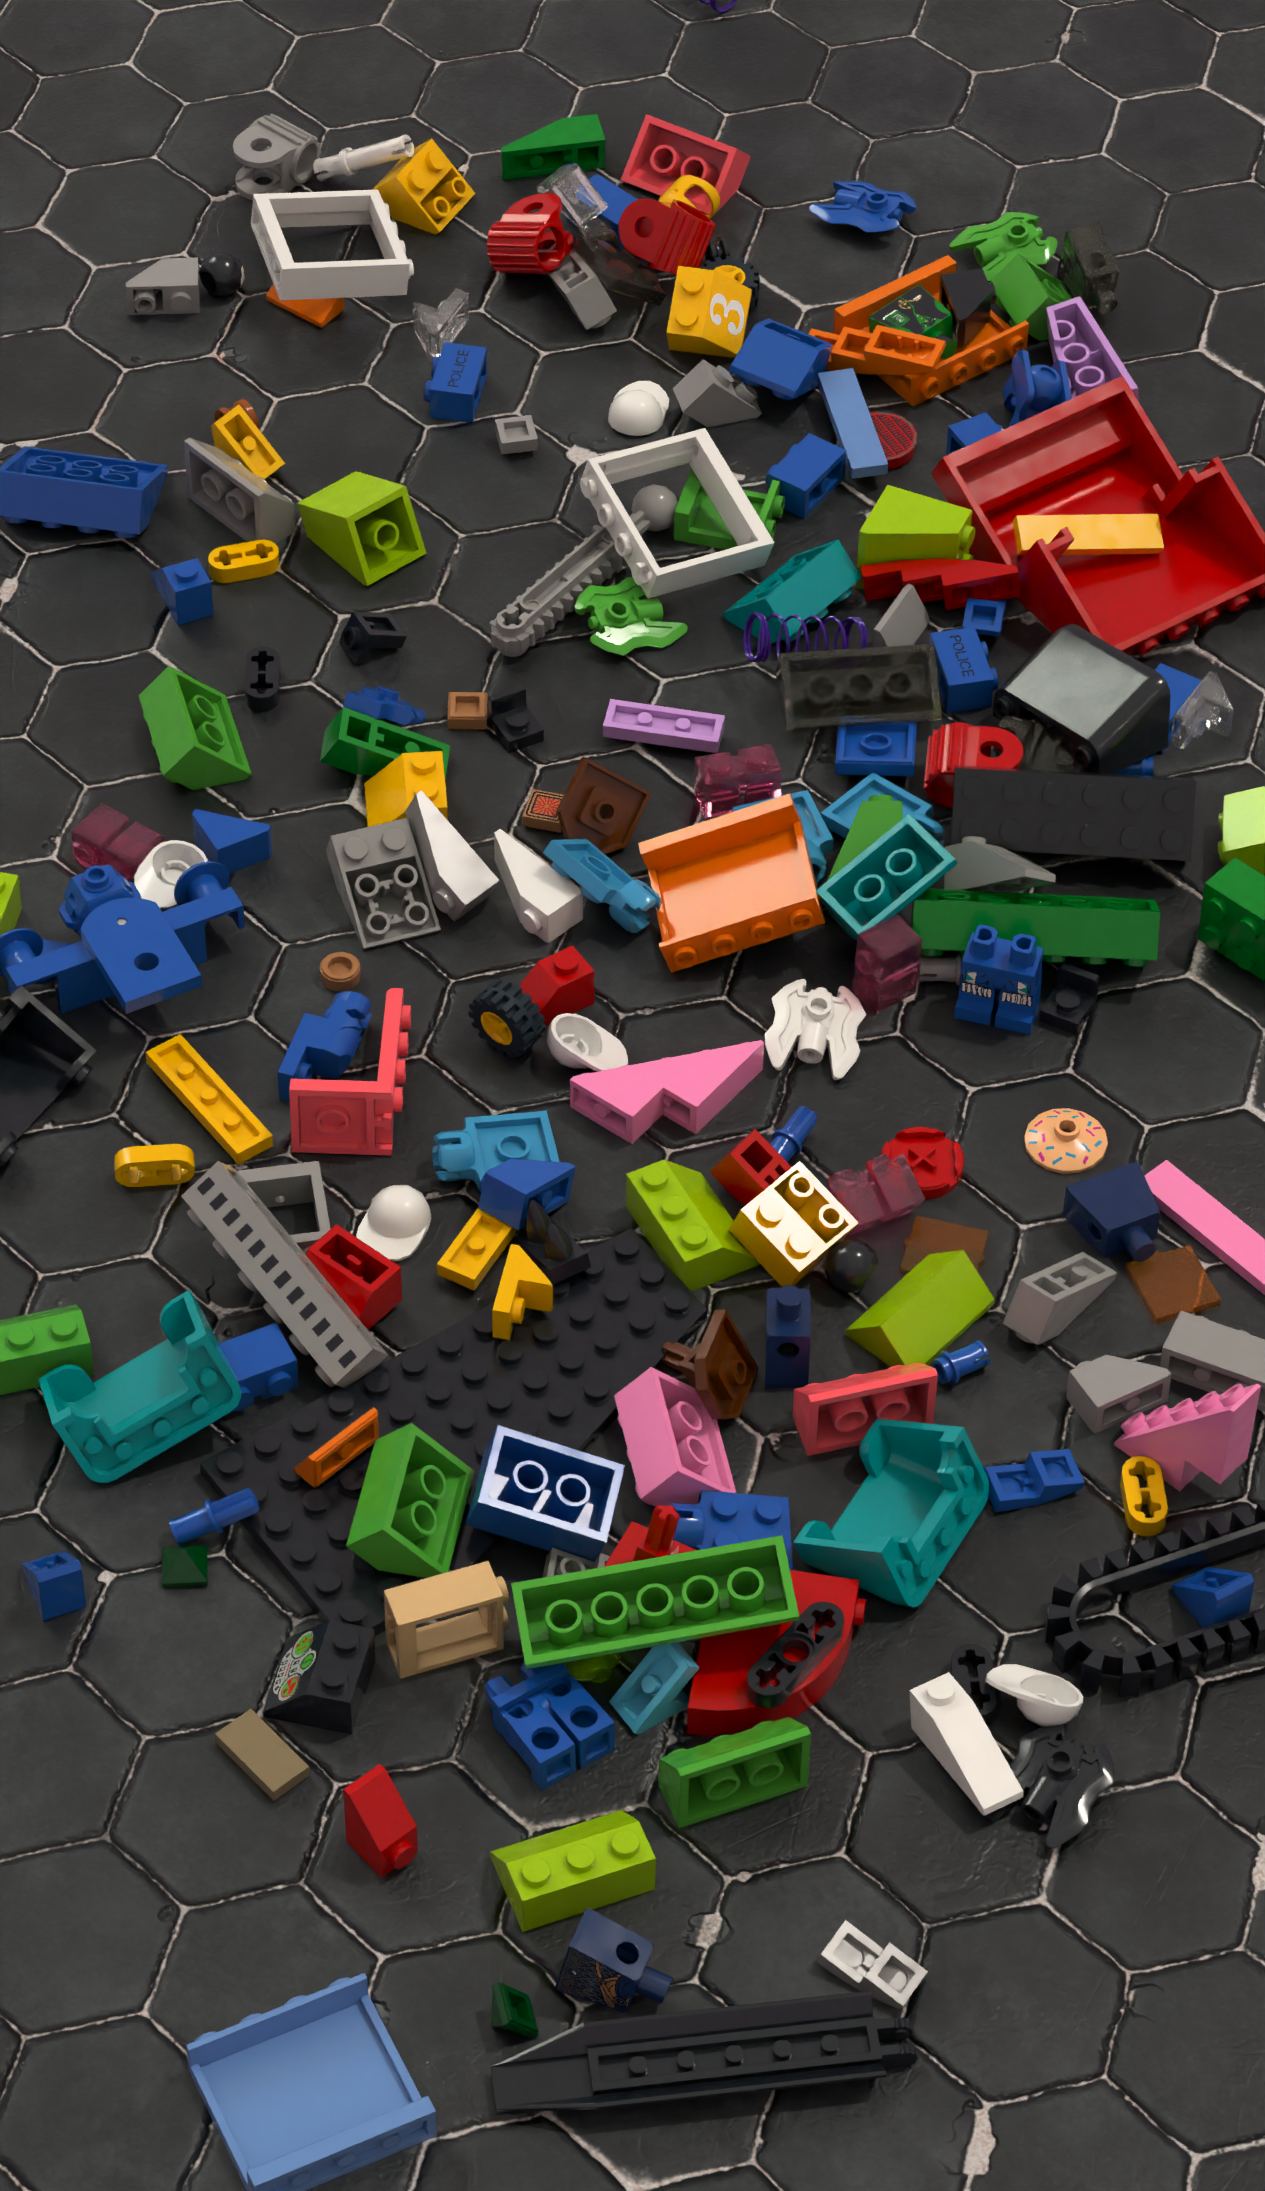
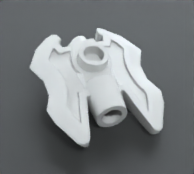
[764,979,866,1080]

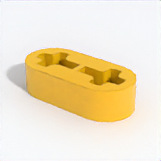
[208,539,280,583]
[114,1144,195,1187]
[1120,1456,1168,1537]

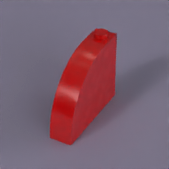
[687,1570,866,1737]

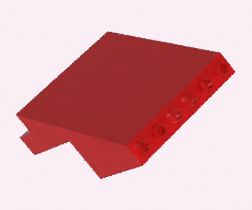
[931,376,1265,656]

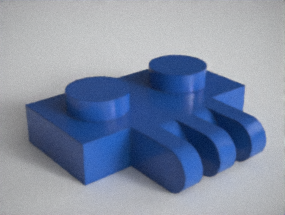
[343,686,426,725]

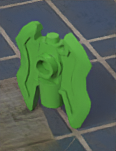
[949,212,1058,281]
[575,577,688,656]

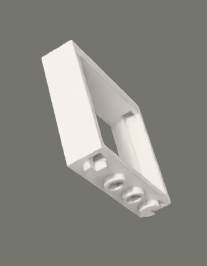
[251,190,414,300]
[580,428,775,599]

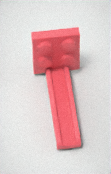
[289,988,411,1156]

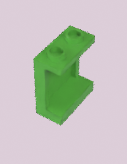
[674,468,785,550]

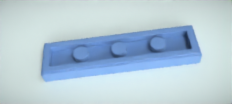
[817,368,888,479]

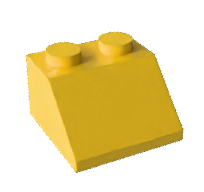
[364,751,448,827]

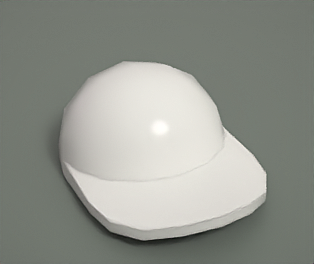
[608,381,669,436]
[134,840,208,910]
[547,1013,628,1072]
[356,1185,432,1262]
[985,1664,1083,1727]

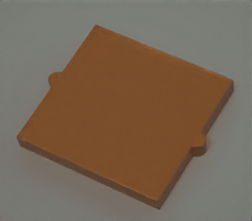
[900,1215,989,1274]
[1125,1245,1221,1323]

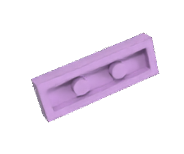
[603,699,725,753]

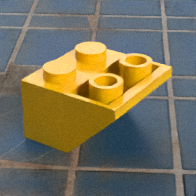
[372,138,475,235]
[729,1161,858,1287]

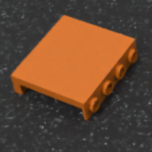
[833,255,1029,407]
[638,793,825,973]

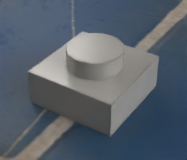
[495,415,538,455]

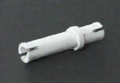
[313,134,414,181]

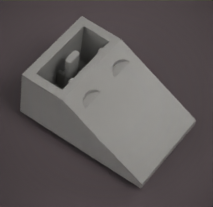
[326,818,441,950]

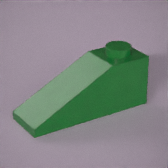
[501,114,606,180]
[320,707,450,778]

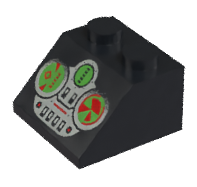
[263,1620,376,1734]

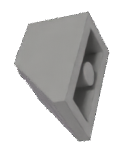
[1066,1354,1172,1434]

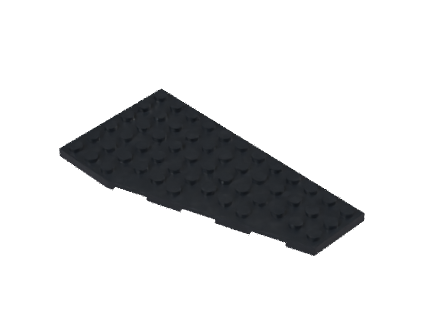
[200,1228,707,1637]

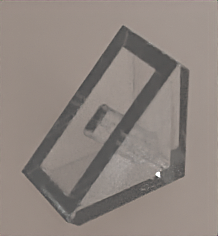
[536,163,608,229]

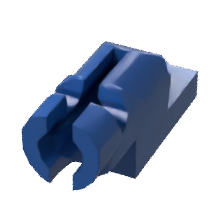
[278,991,372,1102]

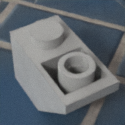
[126,257,200,315]
[673,360,762,427]

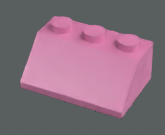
[614,1367,736,1507]

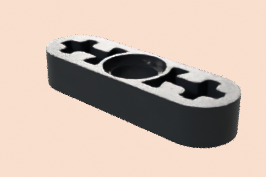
[746,1602,844,1708]

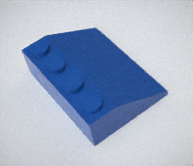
[0,446,169,538]

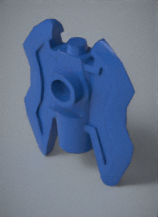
[809,181,917,233]

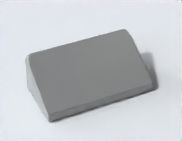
[872,584,930,666]

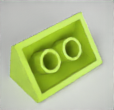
[845,1250,995,1367]

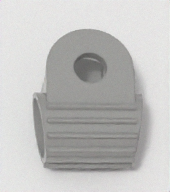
[233,113,322,201]

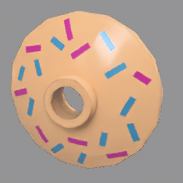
[1024,1108,1108,1174]

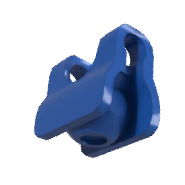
[1002,349,1072,427]

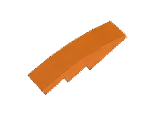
[809,325,946,375]

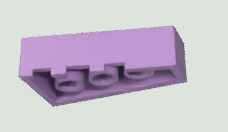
[1046,296,1139,401]

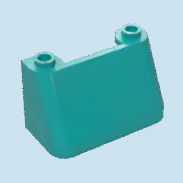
[38,1290,242,1483]
[793,1418,989,1608]

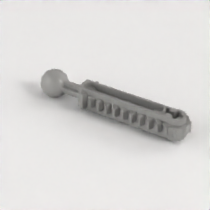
[489,484,678,657]

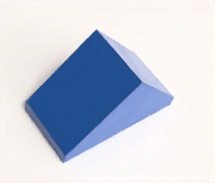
[192,809,272,874]
[21,1551,86,1621]
[1171,1567,1254,1628]

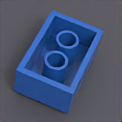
[465,1425,625,1562]

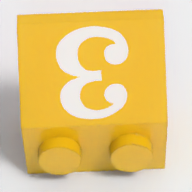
[666,266,752,358]

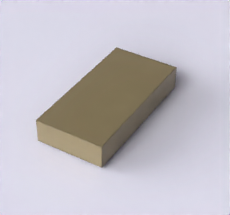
[215,1709,310,1801]

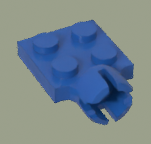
[666,1490,793,1570]

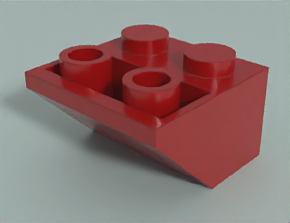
[305,1224,402,1330]

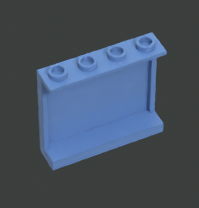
[186,1973,437,2191]

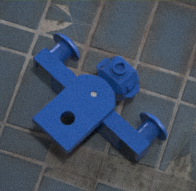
[0,861,245,1014]

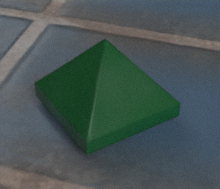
[162,1545,208,1588]
[491,1982,539,2039]

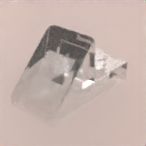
[413,288,469,362]
[1170,671,1233,750]

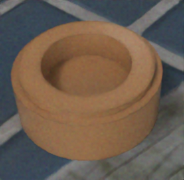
[320,952,361,992]

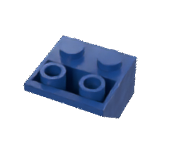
[729,318,833,400]

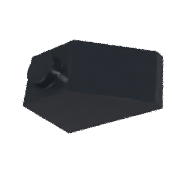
[939,269,996,348]

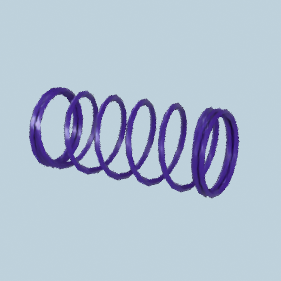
[743,612,868,667]

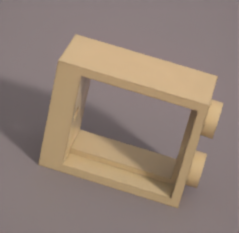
[384,1561,509,1679]

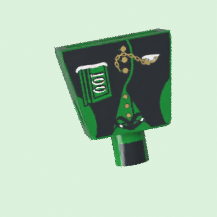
[868,284,957,359]

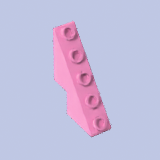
[570,1040,764,1144]
[1114,1384,1261,1492]

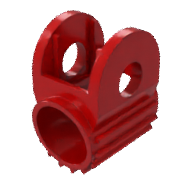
[486,193,575,274]
[619,198,716,275]
[923,722,1023,809]

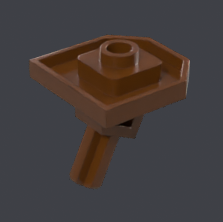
[556,757,652,854]
[662,1310,759,1419]

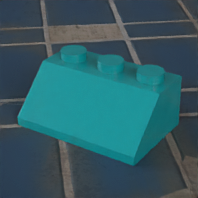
[722,540,862,644]
[816,814,958,941]

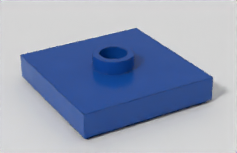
[835,720,917,776]

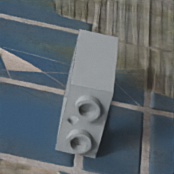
[237,1161,331,1253]

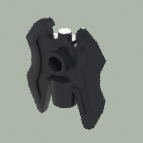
[987,1725,1115,1849]

